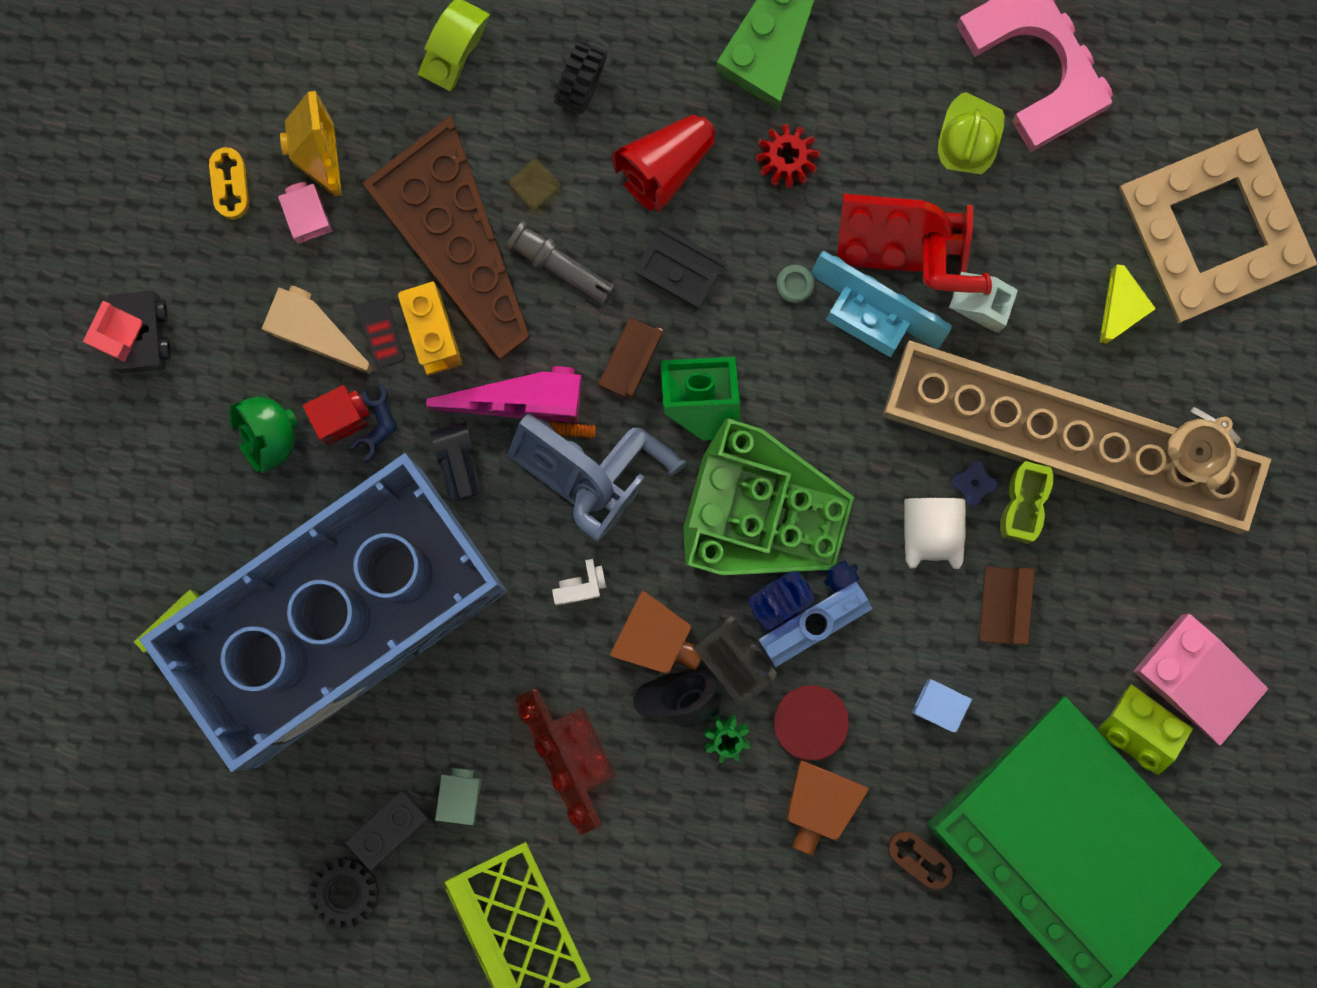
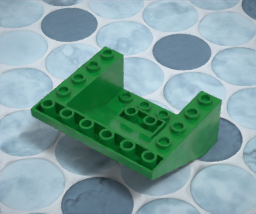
[925,696,1222,988]

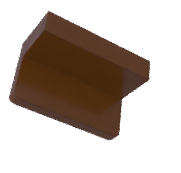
[598,317,664,401]
[979,566,1035,645]

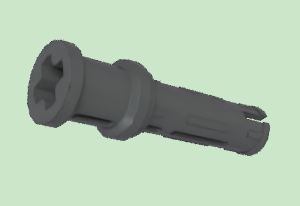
[505,220,615,305]

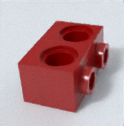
[302,385,370,446]

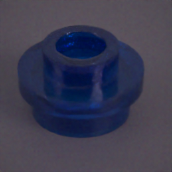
[823,560,860,592]

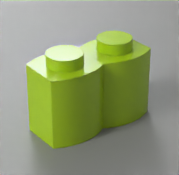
[1000,461,1053,544]

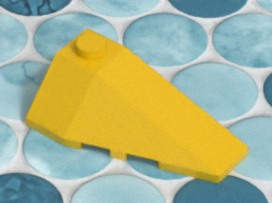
[280,91,342,197]

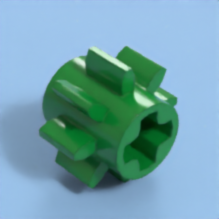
[703,714,751,763]

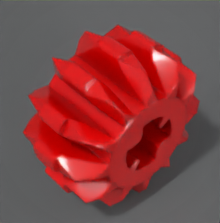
[755,124,819,189]

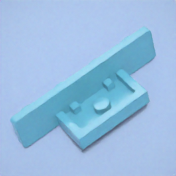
[811,251,952,358]

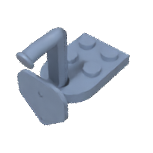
[507,413,687,542]

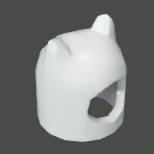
[904,498,965,569]

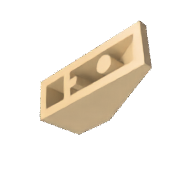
[262,286,373,374]

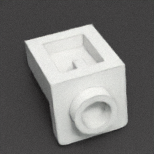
[552,559,606,606]

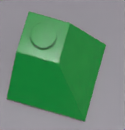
[661,357,740,441]

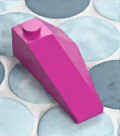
[426,366,582,423]

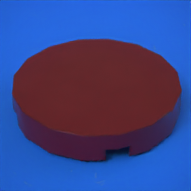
[773,685,849,761]

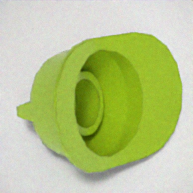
[938,92,1005,175]

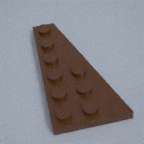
[362,115,530,361]

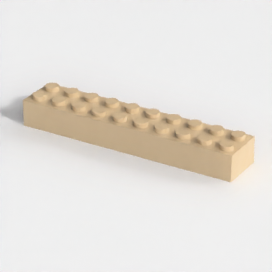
[882,340,1271,534]

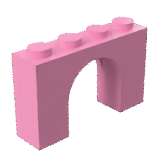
[956,0,1113,153]

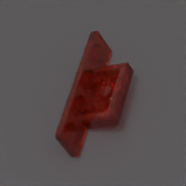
[516,688,616,834]

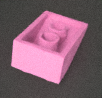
[1133,614,1268,746]

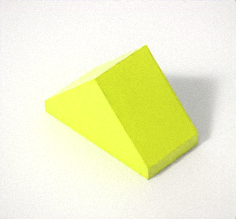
[1099,264,1156,344]

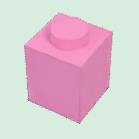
[278,182,332,244]

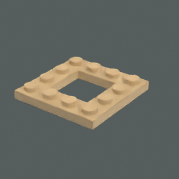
[1119,128,1317,324]

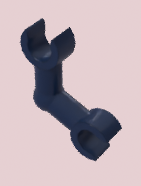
[351,383,397,462]

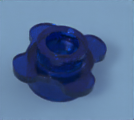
[952,461,997,506]

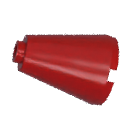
[611,115,715,213]

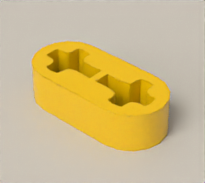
[209,147,249,220]

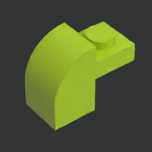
[418,0,490,92]

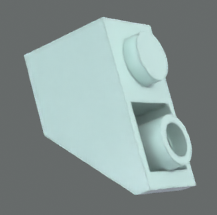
[949,272,1018,333]

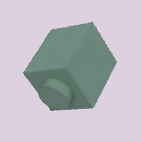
[435,768,481,825]

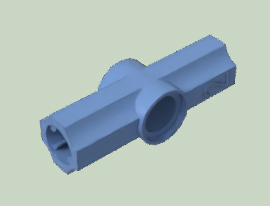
[758,581,872,668]

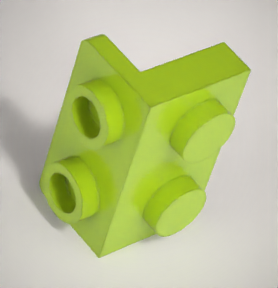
[1098,684,1193,775]

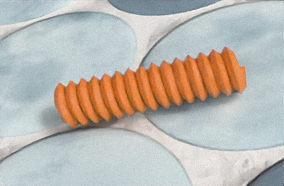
[547,421,596,439]

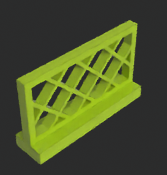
[442,842,591,988]

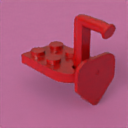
[836,193,992,295]

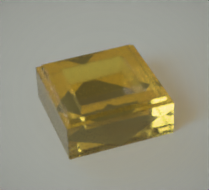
[508,158,561,211]

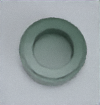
[776,265,814,303]

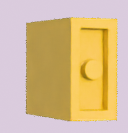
[398,281,463,376]

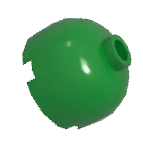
[228,396,298,473]

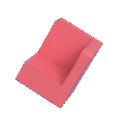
[83,301,143,362]

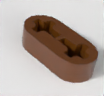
[888,831,953,890]

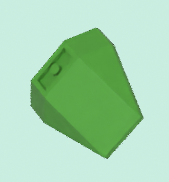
[683,418,854,575]

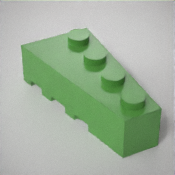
[716,0,815,111]

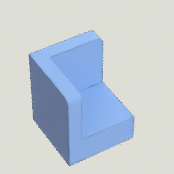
[911,679,972,732]

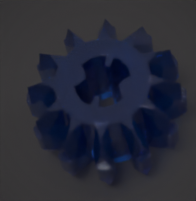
[748,571,815,630]

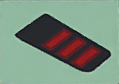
[354,297,404,367]

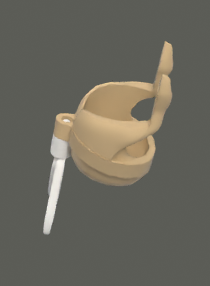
[1168,407,1241,490]

